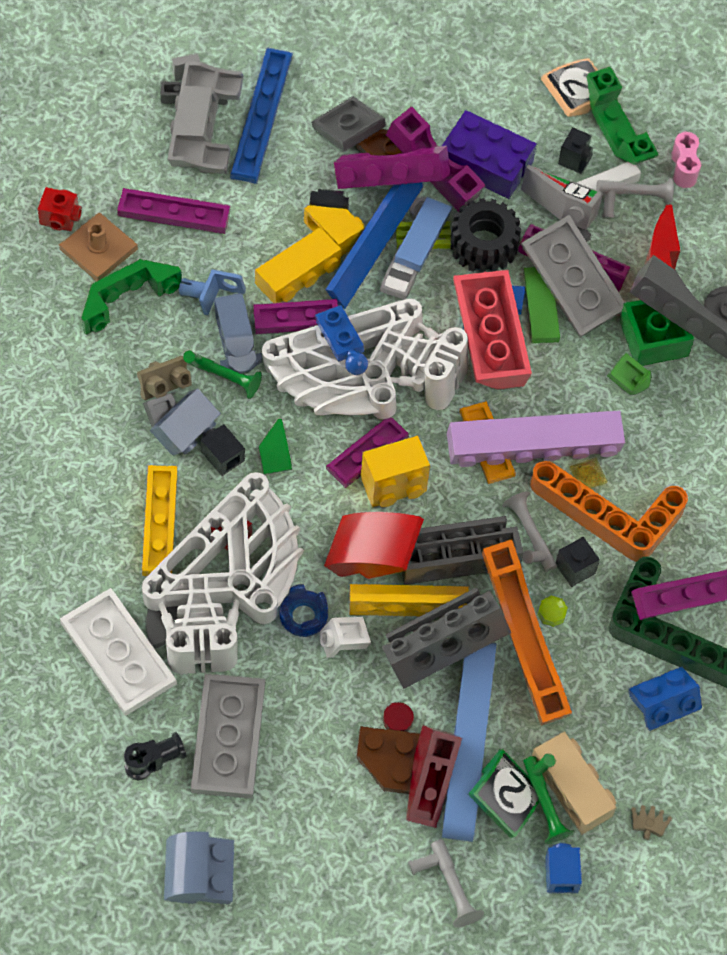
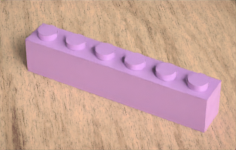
[447,411,625,467]

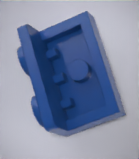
[628,667,702,730]

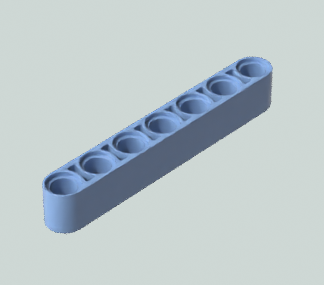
[442,643,496,842]

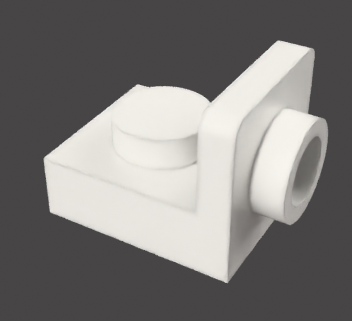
[319,617,371,658]

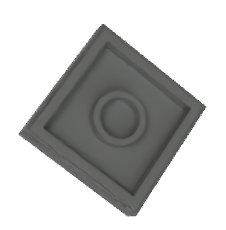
[311,96,387,152]

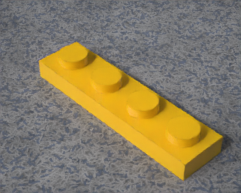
[142,465,178,576]

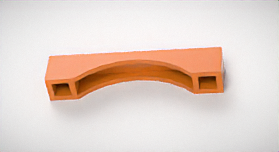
[482,539,572,725]

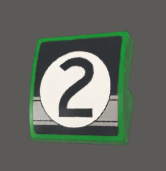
[468,749,539,838]

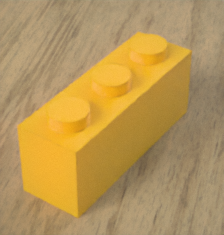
[255,227,341,303]

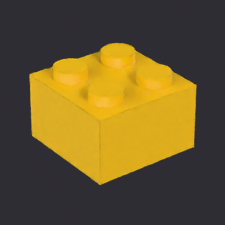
[361,436,430,508]

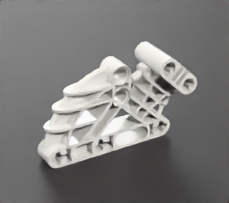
[262,299,468,419]
[142,472,304,674]

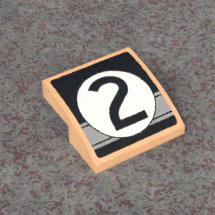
[541,58,597,117]

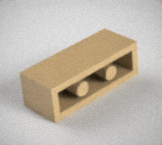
[532,731,616,835]

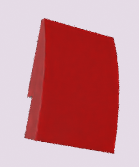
[645,204,680,270]
[324,512,424,579]

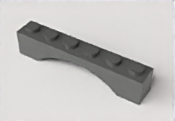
[630,255,727,359]

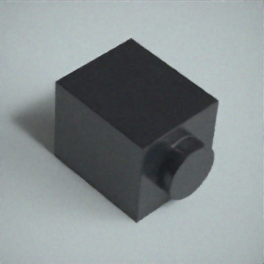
[201,424,245,476]
[556,537,600,587]

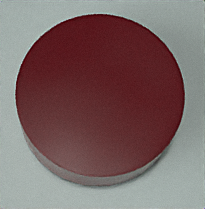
[383,702,414,732]

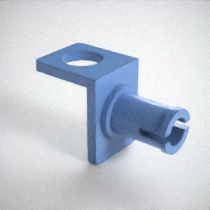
[179,269,246,315]

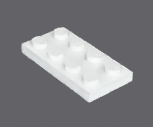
[60,588,177,716]

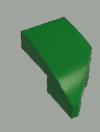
[258,419,292,475]

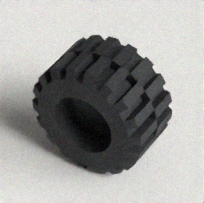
[450,198,521,273]

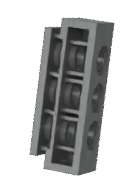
[402,516,523,585]
[382,587,511,689]

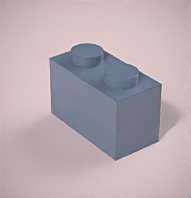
[149,388,221,456]

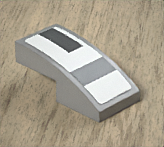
[380,245,418,300]

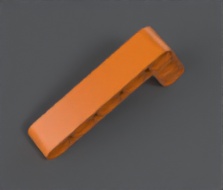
[530,461,688,562]

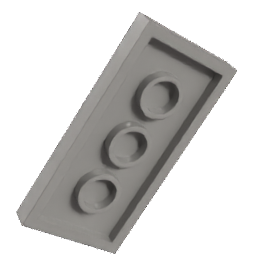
[521,215,625,338]
[191,674,266,799]

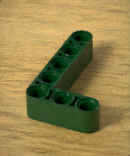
[609,556,727,688]

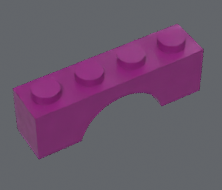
[386,106,486,213]
[334,146,450,189]

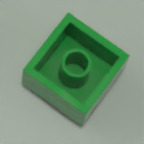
[619,300,694,366]

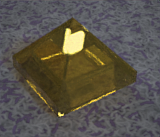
[569,458,608,489]

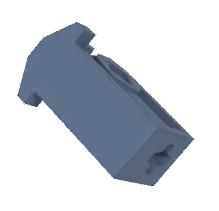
[214,293,263,374]

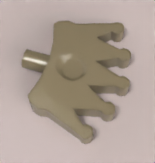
[631,805,672,840]

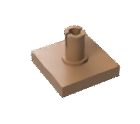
[59,212,138,281]

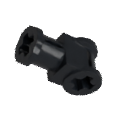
[124,732,187,781]

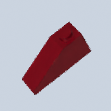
[406,725,462,828]

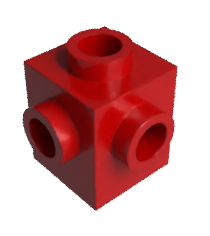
[37,187,82,232]

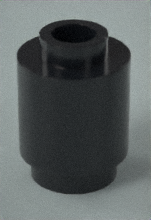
[309,189,349,210]

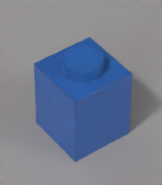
[545,843,582,893]

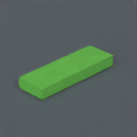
[523,267,560,343]

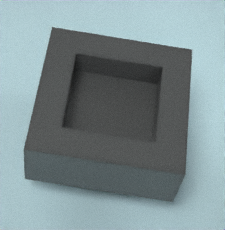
[143,393,176,427]

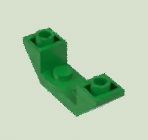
[586,66,659,165]
[81,259,182,335]

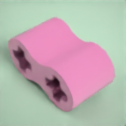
[671,132,701,188]

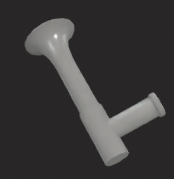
[596,178,674,218]
[502,491,557,572]
[408,839,484,927]

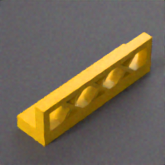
[349,584,469,617]

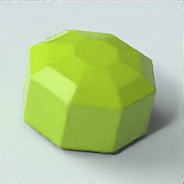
[537,595,568,627]

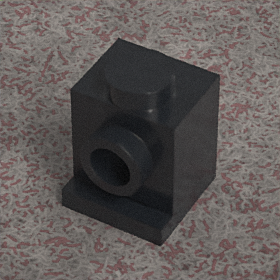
[558,127,593,174]

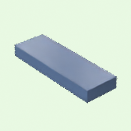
[394,197,452,272]

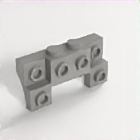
[167,61,244,174]

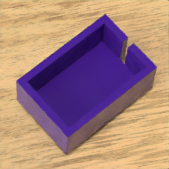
[441,110,537,199]

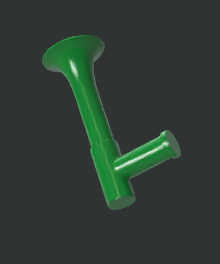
[183,350,262,399]
[523,753,575,844]

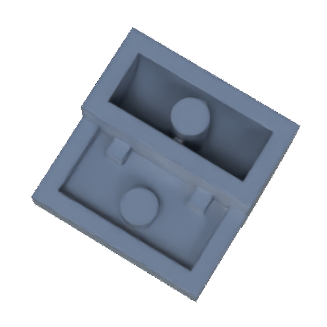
[164,831,234,904]

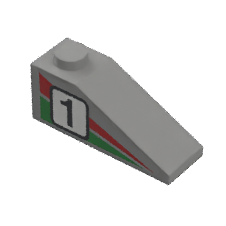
[521,165,603,230]

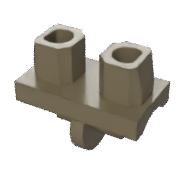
[137,356,192,400]

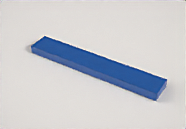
[230,48,292,184]
[325,182,424,309]

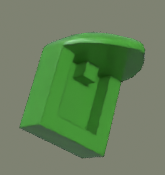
[607,353,652,395]

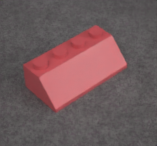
[453,270,532,390]

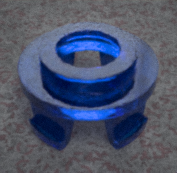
[279,584,328,637]

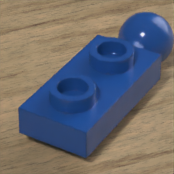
[315,305,368,375]

